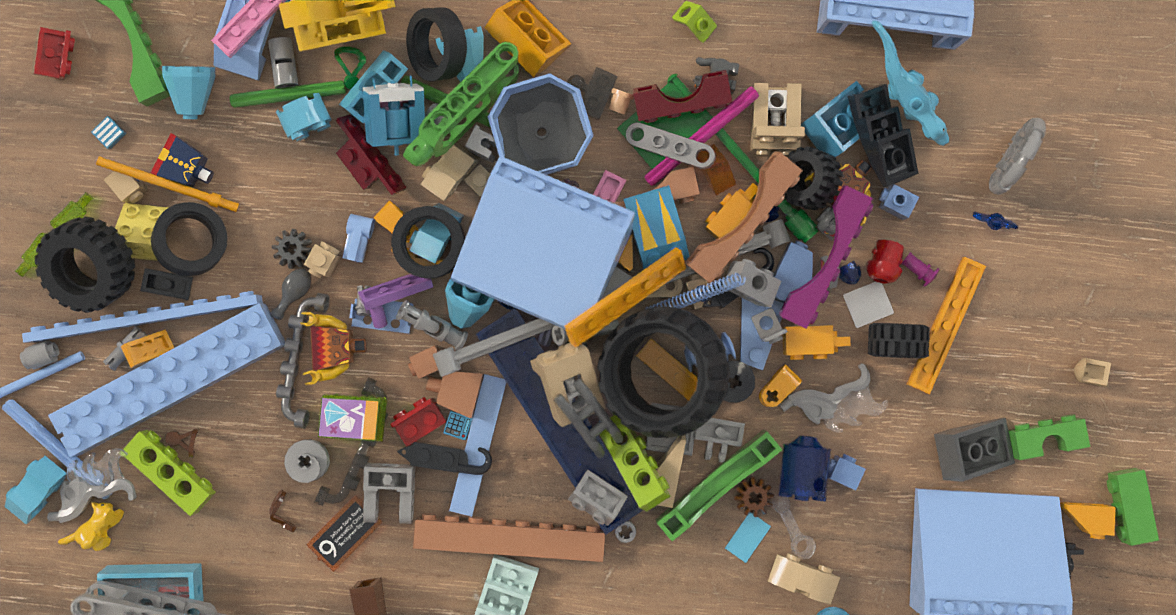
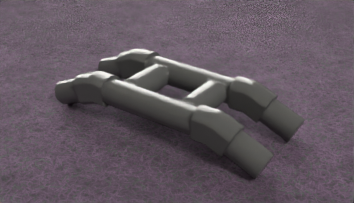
[553,378,623,458]

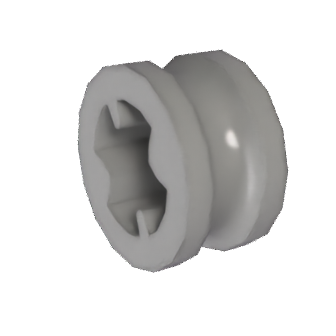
[615,520,636,543]

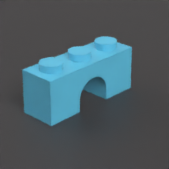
[339,50,408,124]

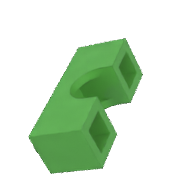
[1008,414,1090,460]

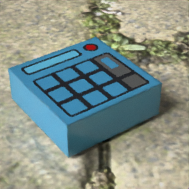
[443,411,473,440]

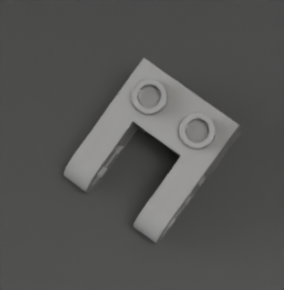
[363,463,416,524]

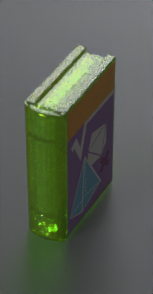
[318,393,387,442]

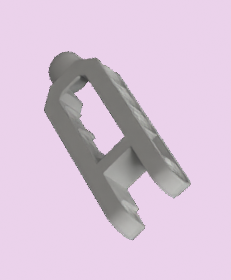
[71,581,226,615]

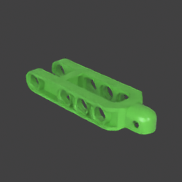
[403,42,519,167]

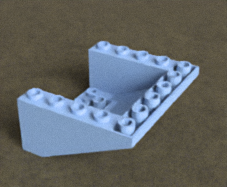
[816,0,974,50]
[451,156,635,329]
[909,488,1073,615]

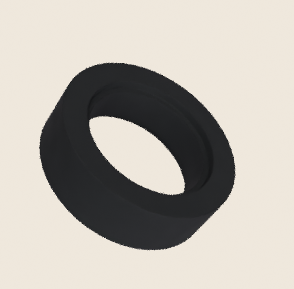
[406,7,467,81]
[151,202,227,276]
[391,206,465,279]

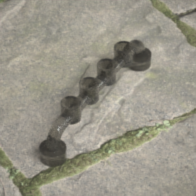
[314,377,389,506]

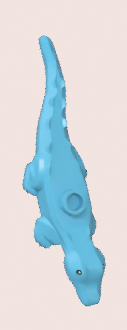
[872,20,949,146]

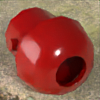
[866,239,904,284]

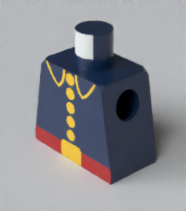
[150,133,214,187]

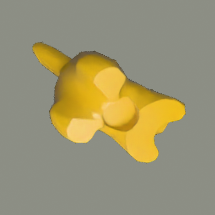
[58,502,124,551]

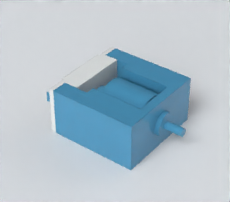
[363,75,425,156]

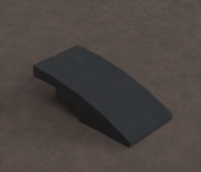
[848,84,919,187]

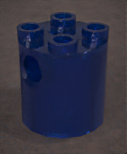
[778,435,831,501]

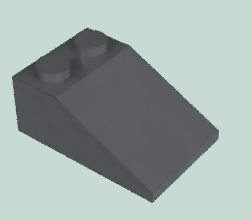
[934,418,1015,482]

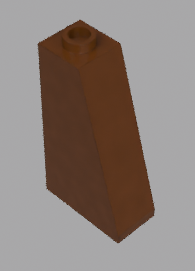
[350,577,387,615]

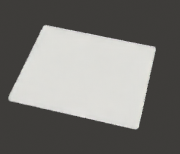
[843,282,894,328]

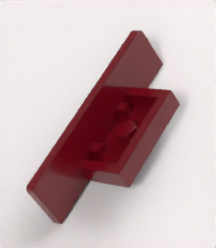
[335,114,406,195]

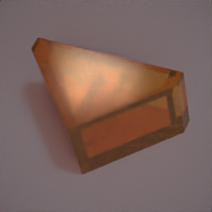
[697,144,736,196]

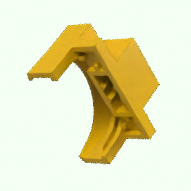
[279,0,395,51]

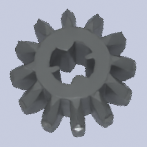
[272,229,312,269]

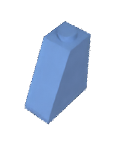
[773,241,813,303]

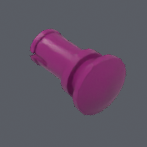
[902,252,939,287]

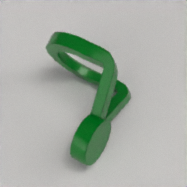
[334,46,366,90]

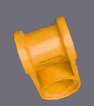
[374,200,418,243]
[758,364,803,407]

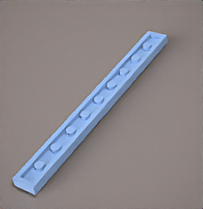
[22,291,263,343]

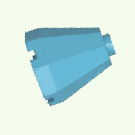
[435,26,484,84]
[162,66,216,119]
[445,279,495,328]

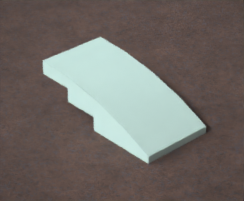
[475,554,539,615]

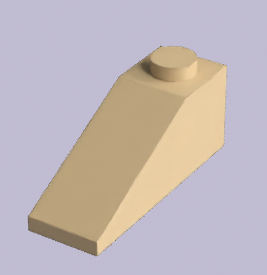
[642,435,686,508]

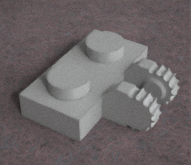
[694,418,745,463]

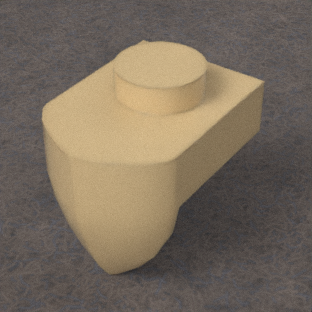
[1074,358,1111,387]

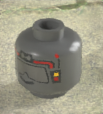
[816,206,835,241]

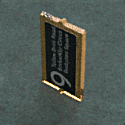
[306,495,382,572]

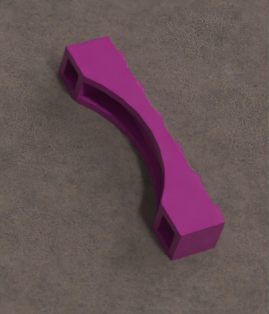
[779,185,874,329]

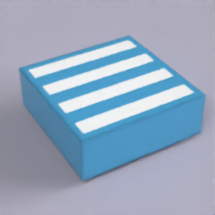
[91,116,127,150]

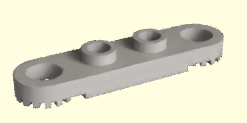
[626,123,716,169]

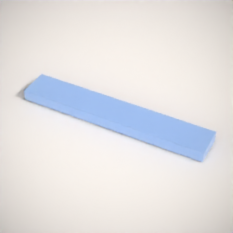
[449,374,507,517]

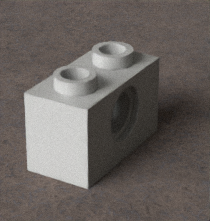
[722,259,781,307]

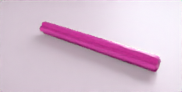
[645,86,759,186]

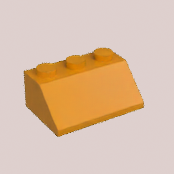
[484,0,571,77]

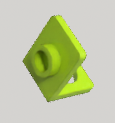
[672,1,717,43]

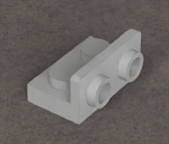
[568,470,628,525]

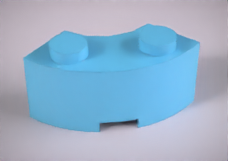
[409,203,464,263]
[5,456,67,525]

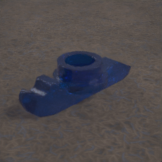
[973,211,1019,230]

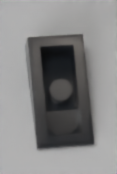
[140,268,193,300]

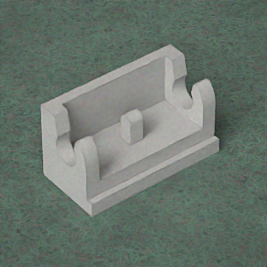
[465,125,497,163]

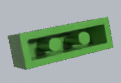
[1107,468,1159,546]

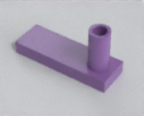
[358,274,433,329]

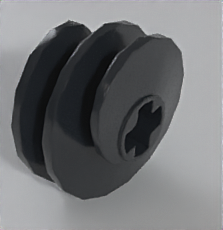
[724,361,755,403]

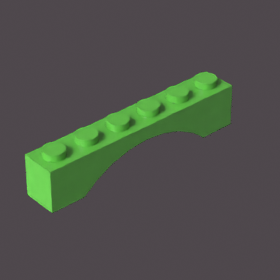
[96,0,170,107]
[655,429,782,541]

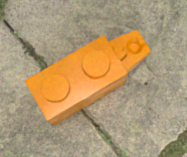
[704,183,758,239]
[782,325,851,360]

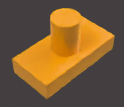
[121,329,174,368]

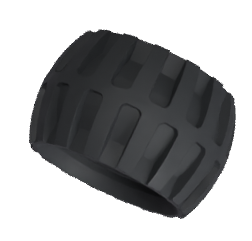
[597,307,730,438]

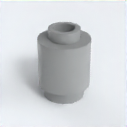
[20,340,60,369]

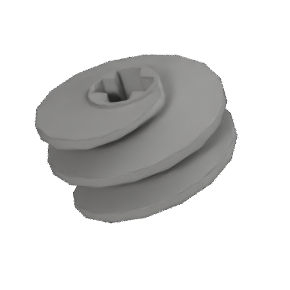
[284,439,330,483]

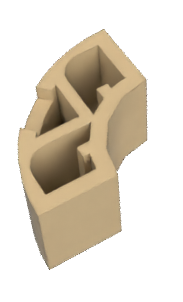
[421,143,480,201]
[768,553,840,604]

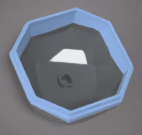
[488,73,593,175]

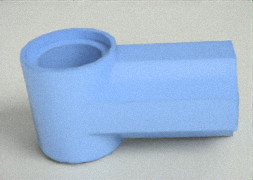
[342,214,375,263]

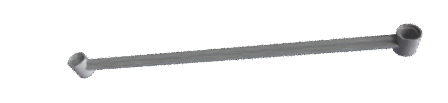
[432,219,791,377]

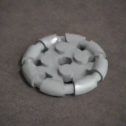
[989,117,1046,195]

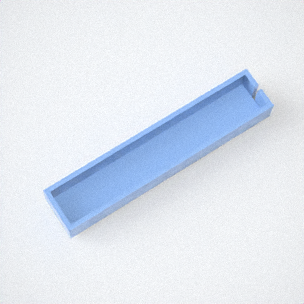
[48,303,285,457]

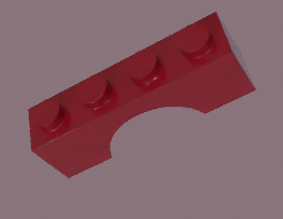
[633,70,732,123]

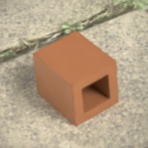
[408,345,440,379]

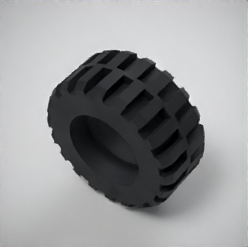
[35,217,135,313]

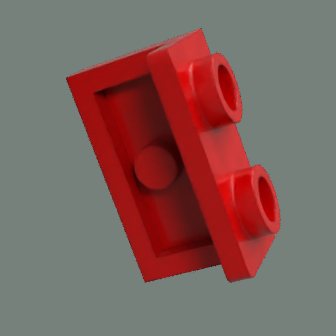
[33,27,75,80]

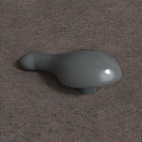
[271,268,312,320]

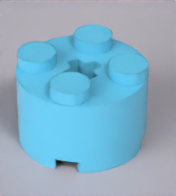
[276,93,331,142]

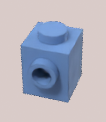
[878,184,919,220]
[825,454,866,490]

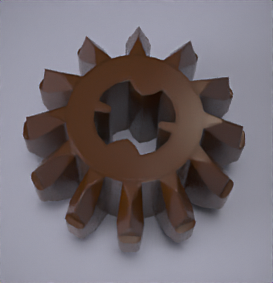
[734,476,775,517]

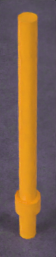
[96,156,239,212]

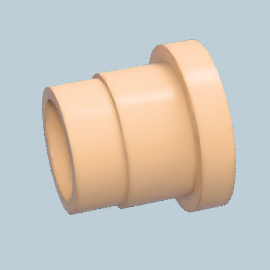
[609,88,634,115]

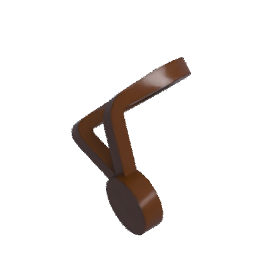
[165,428,199,458]
[269,489,297,532]

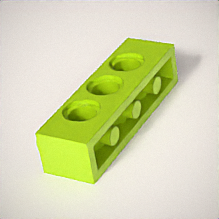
[600,415,671,511]
[120,430,216,516]

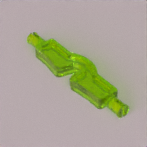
[15,192,93,277]

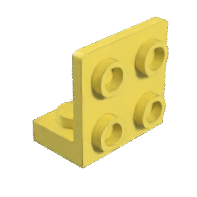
[115,203,169,261]

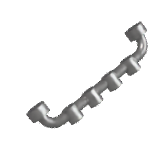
[276,293,330,429]

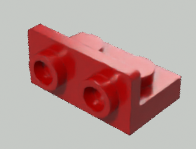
[390,397,447,447]

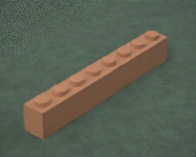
[413,513,605,562]

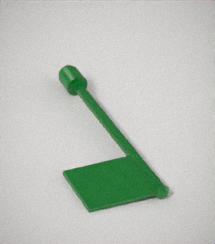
[617,73,818,243]

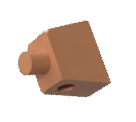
[426,371,484,418]

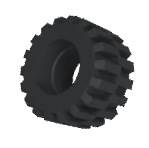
[783,147,843,210]
[868,323,930,359]

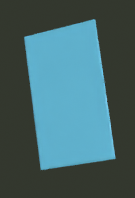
[725,512,771,563]

